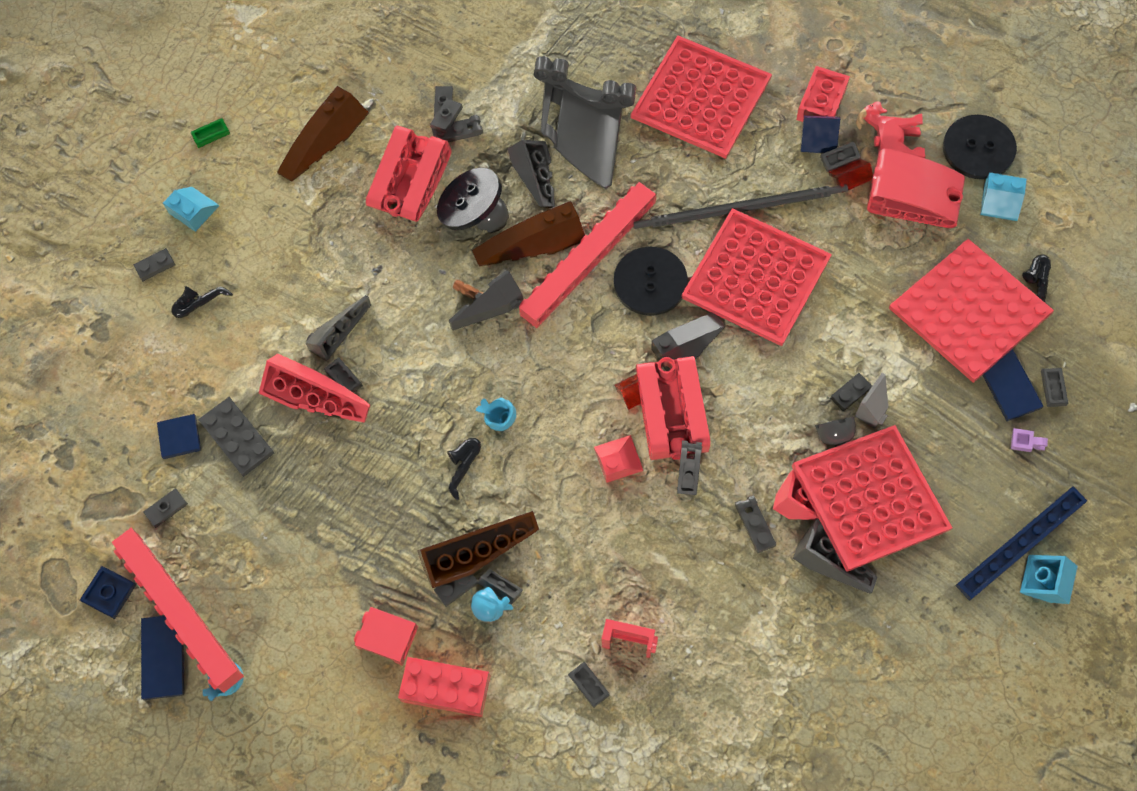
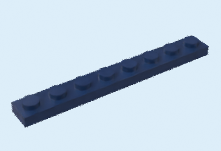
[955,486,1087,601]

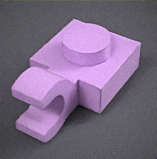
[1011,428,1048,452]

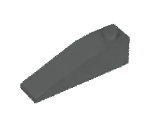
[507,140,555,208]
[449,270,523,330]
[306,295,371,362]
[651,313,725,371]
[793,519,877,594]

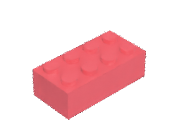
[398,657,491,717]

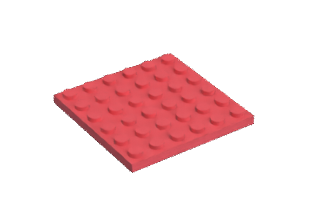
[631,35,772,159]
[681,208,832,346]
[889,239,1054,383]
[791,425,952,572]

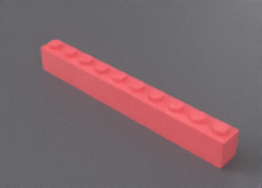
[519,182,656,328]
[112,527,244,693]

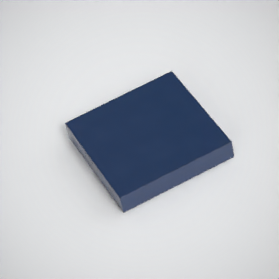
[800,115,841,153]
[157,414,201,459]
[79,566,137,619]

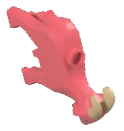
[856,101,925,158]

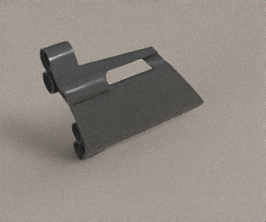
[533,56,636,189]

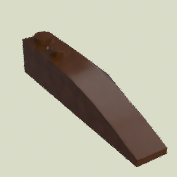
[277,86,369,182]
[472,201,585,267]
[417,511,539,588]

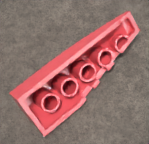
[259,354,370,423]

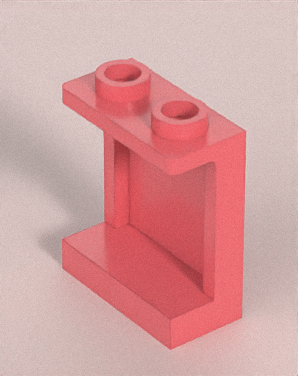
[354,607,418,666]
[602,619,658,658]

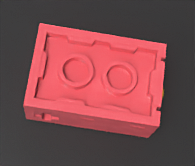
[796,66,850,122]

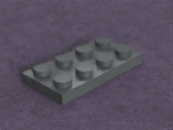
[198,397,274,477]

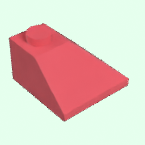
[594,435,643,483]
[773,470,819,520]

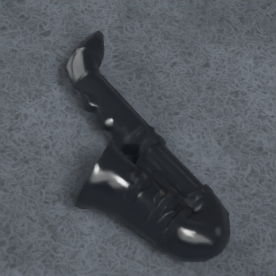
[1022,254,1051,302]
[171,286,233,318]
[447,438,481,501]

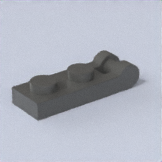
[432,115,483,142]
[677,441,702,495]
[735,495,776,554]

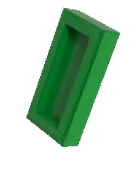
[190,118,230,148]

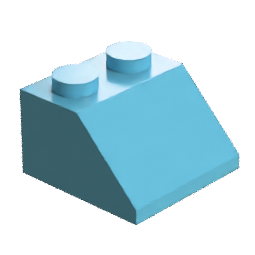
[980,173,1027,221]
[163,187,219,232]
[1020,555,1078,604]

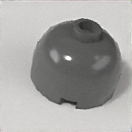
[476,198,509,233]
[815,416,856,447]

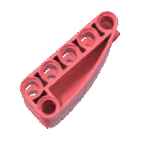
[366,125,451,222]
[867,149,965,228]
[636,356,710,460]

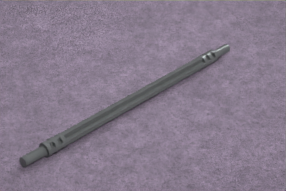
[633,184,848,229]

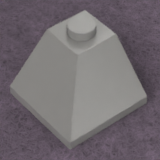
[855,373,888,429]

